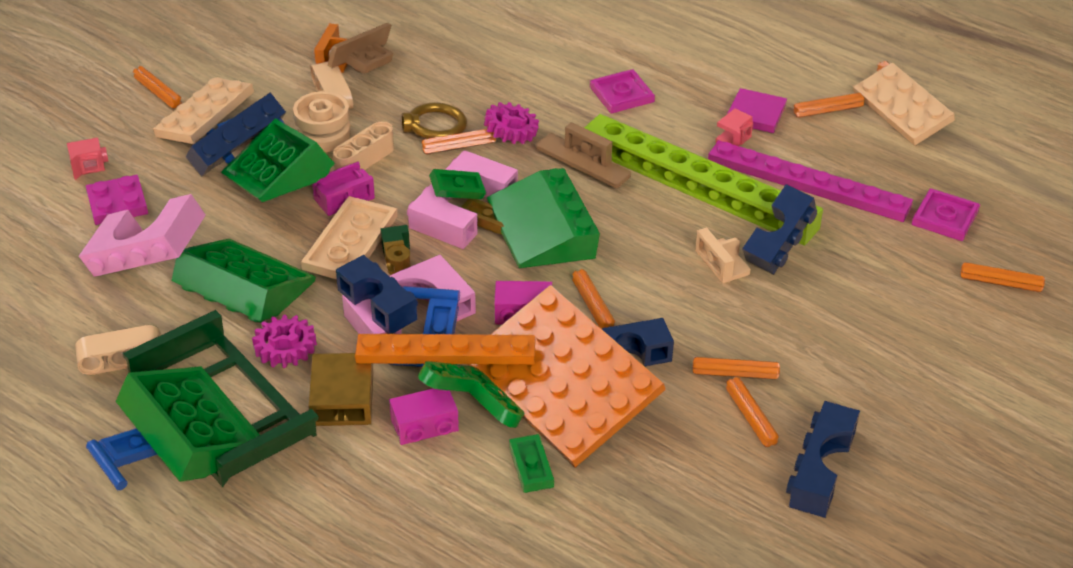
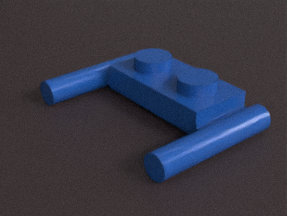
[390,286,460,367]
[86,428,157,490]

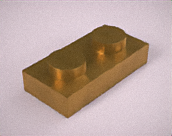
[461,199,504,235]

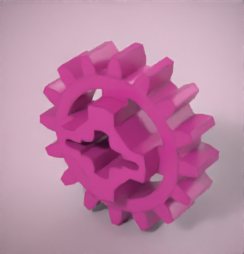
[484,102,539,144]
[252,314,317,368]

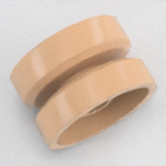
[293,91,351,152]

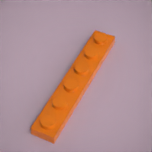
[355,334,536,365]

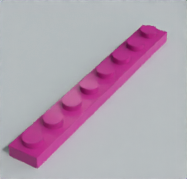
[708,140,913,222]

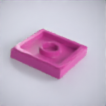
[590,69,655,114]
[727,88,787,133]
[912,188,980,241]

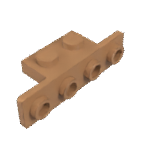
[328,23,394,74]
[536,122,631,188]

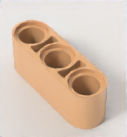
[310,62,353,109]
[333,122,394,170]
[75,325,161,375]

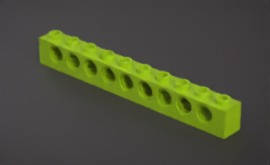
[584,114,823,246]

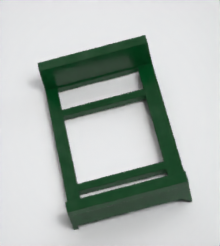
[123,310,319,488]

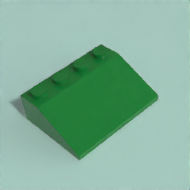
[221,118,335,202]
[486,168,600,268]
[171,238,316,323]
[115,366,260,482]

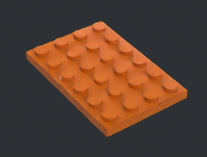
[467,285,666,468]

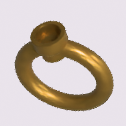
[401,103,467,139]

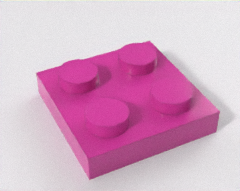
[85,174,148,225]

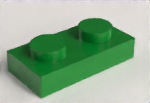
[429,169,486,200]
[509,434,554,493]

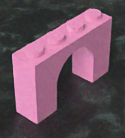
[407,150,518,249]
[79,194,206,277]
[342,255,476,334]

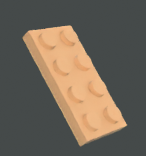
[853,62,955,146]
[153,77,254,144]
[301,196,398,279]

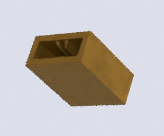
[308,353,374,426]

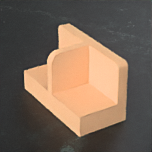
[695,227,751,284]

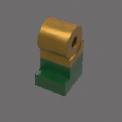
[380,225,411,275]

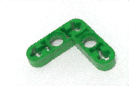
[418,361,525,428]

